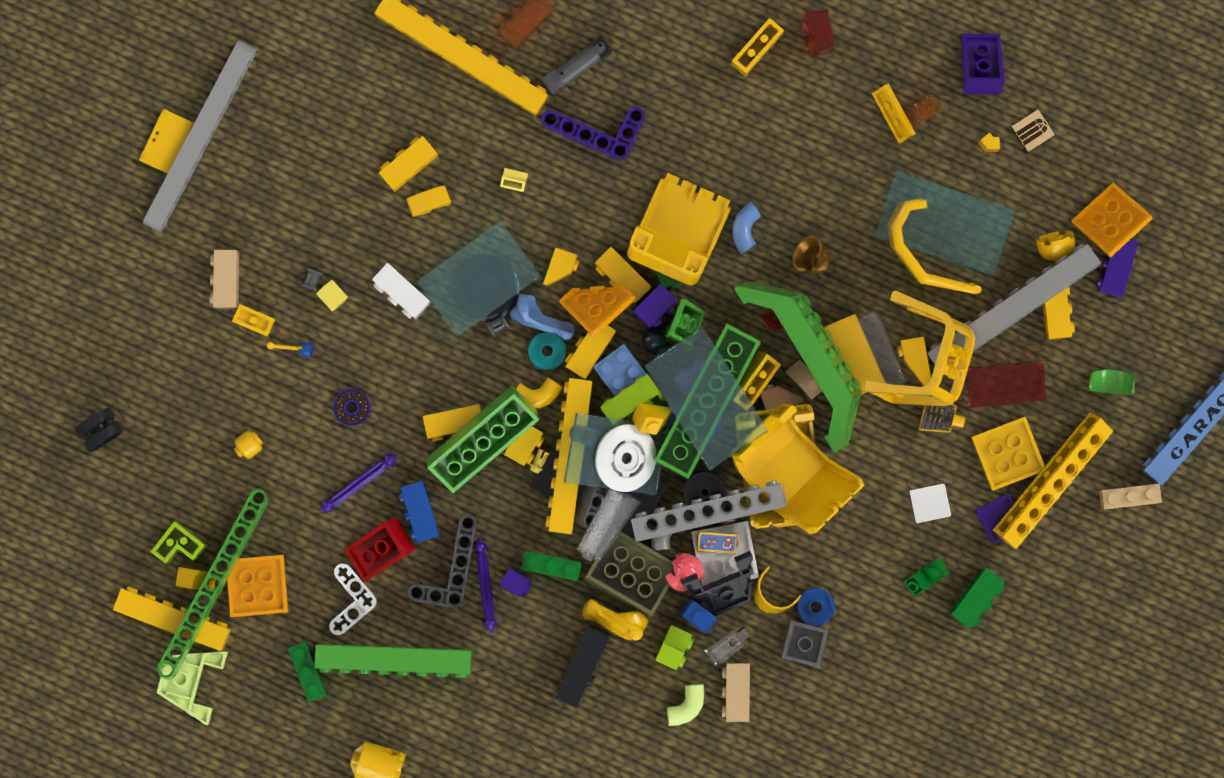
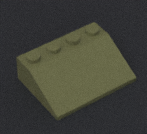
[584,528,675,619]

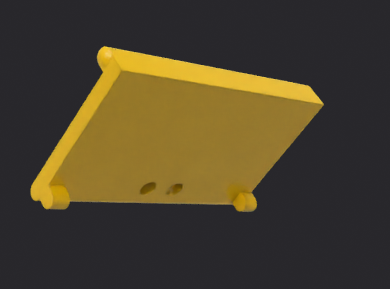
[139,109,194,174]

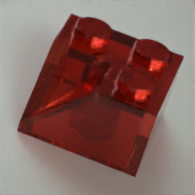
[800,9,835,57]

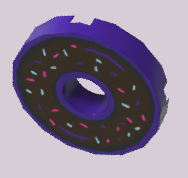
[333,388,371,427]

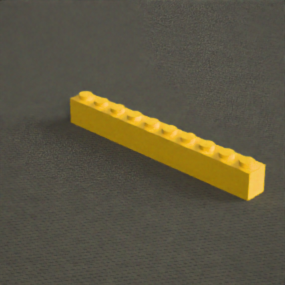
[374,0,548,117]

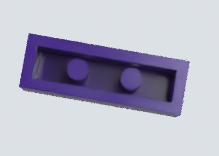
[1096,240,1139,299]
[499,568,532,597]

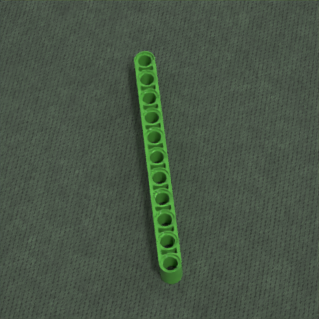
[157,489,269,680]

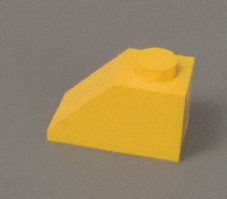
[543,248,580,286]
[631,403,673,435]

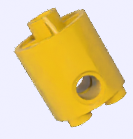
[350,741,406,778]

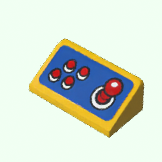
[697,532,738,554]

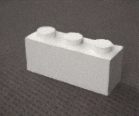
[372,263,431,319]

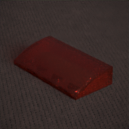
[966,360,1046,408]

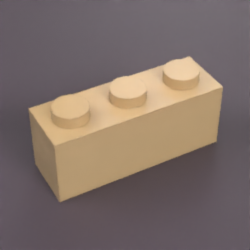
[210,250,239,309]
[1099,484,1162,510]
[722,663,750,722]

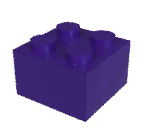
[633,284,677,329]

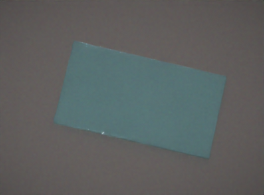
[874,170,1016,276]
[645,327,768,470]

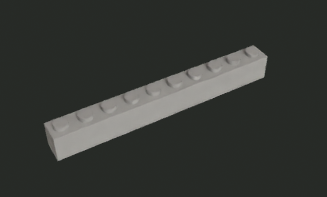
[927,244,1101,364]

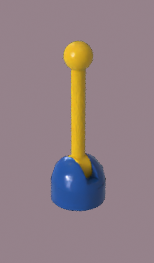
[266,342,313,358]

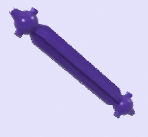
[319,453,398,513]
[473,537,498,633]

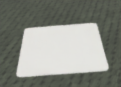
[910,484,951,523]

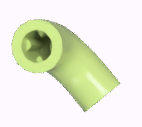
[667,684,704,726]

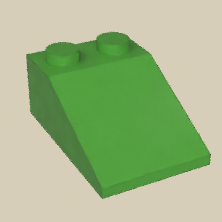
[665,298,705,347]

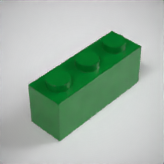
[521,551,582,581]
[287,641,328,702]

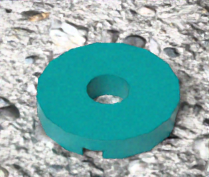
[528,332,566,370]

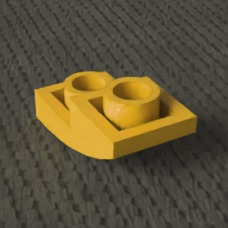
[406,185,451,217]

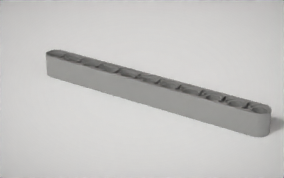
[143,40,257,232]

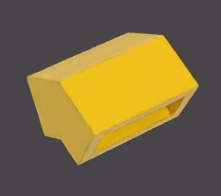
[978,133,1000,152]

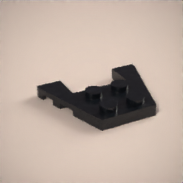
[680,551,753,616]

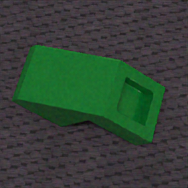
[903,557,950,597]

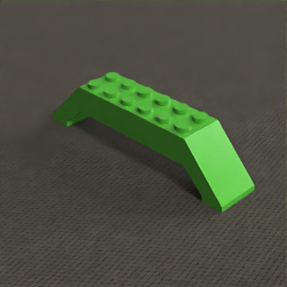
[734,281,862,453]

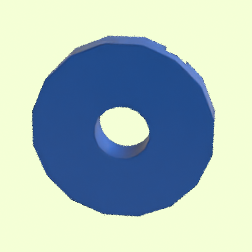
[797,588,835,626]

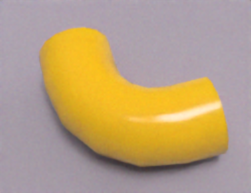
[516,378,563,408]

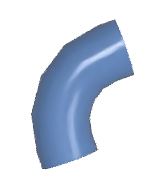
[732,202,761,254]

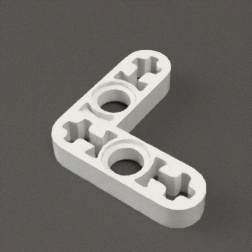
[329,563,377,635]

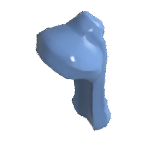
[510,294,575,340]

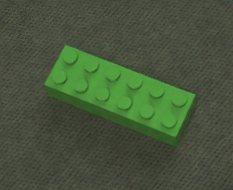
[426,385,539,493]

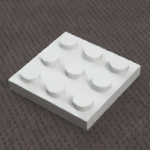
[691,521,759,587]

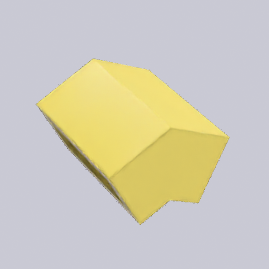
[500,168,528,192]
[316,280,348,311]

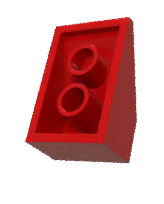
[344,517,416,582]

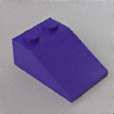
[961,34,1005,94]

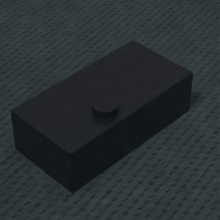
[556,627,609,708]

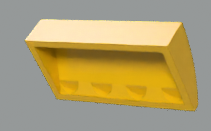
[824,314,886,395]

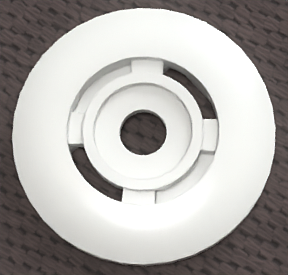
[595,424,657,492]

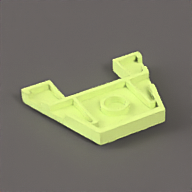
[157,651,228,725]

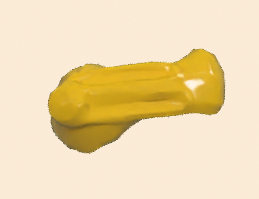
[582,599,648,641]

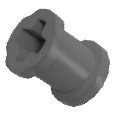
[301,268,323,292]
[486,314,510,338]

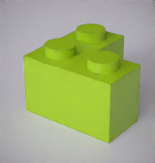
[151,521,207,564]
[655,625,694,670]

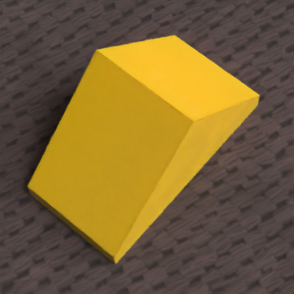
[176,567,216,590]

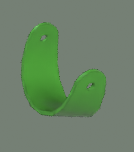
[1089,369,1135,395]

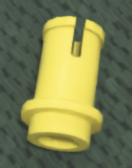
[530,448,550,474]

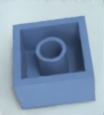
[593,344,646,397]

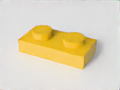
[232,304,276,337]

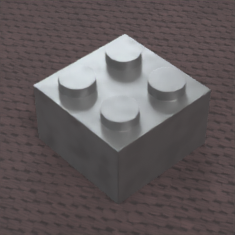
[781,620,829,668]

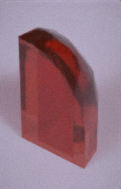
[762,312,784,333]

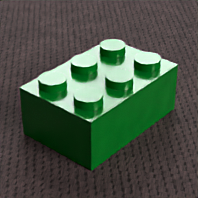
[948,568,1005,629]

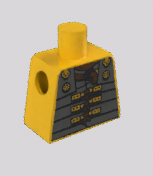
[918,395,966,433]

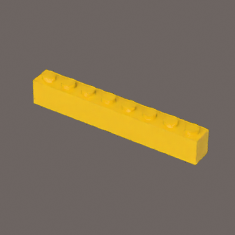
[546,378,593,534]

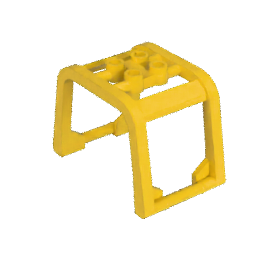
[865,291,975,406]

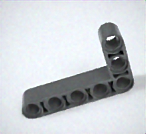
[569,425,623,529]
[408,514,477,608]

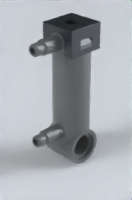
[541,36,613,96]

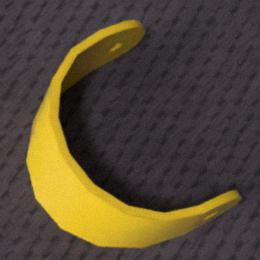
[753,566,802,614]

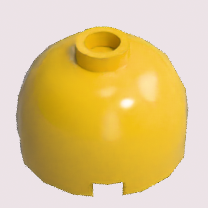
[1036,231,1075,264]

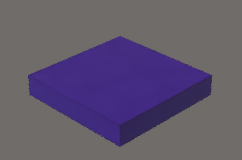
[975,493,1015,544]

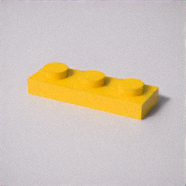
[872,84,916,143]

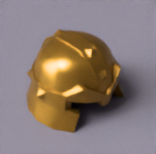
[792,235,830,276]

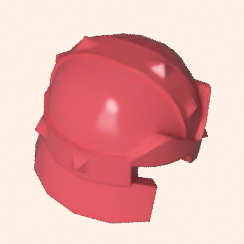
[665,553,704,591]

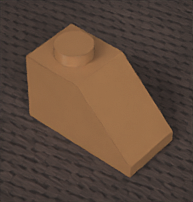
[760,384,804,410]

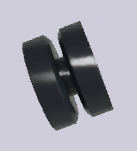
[74,407,125,453]
[683,470,726,514]

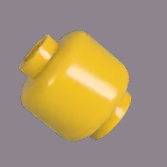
[234,431,263,459]

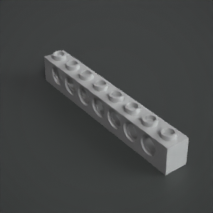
[631,480,788,542]

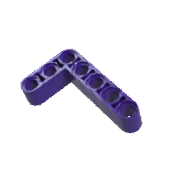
[542,107,644,161]

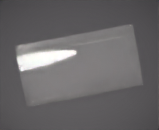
[858,311,908,397]

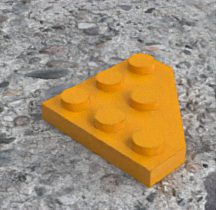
[559,284,636,338]

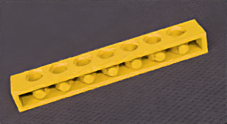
[993,412,1113,549]

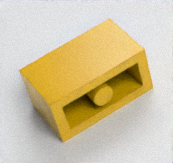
[504,427,545,467]

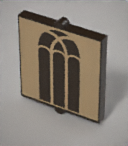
[1010,108,1056,153]

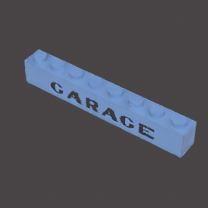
[1141,372,1224,486]

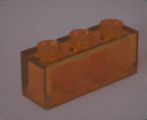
[498,0,555,51]

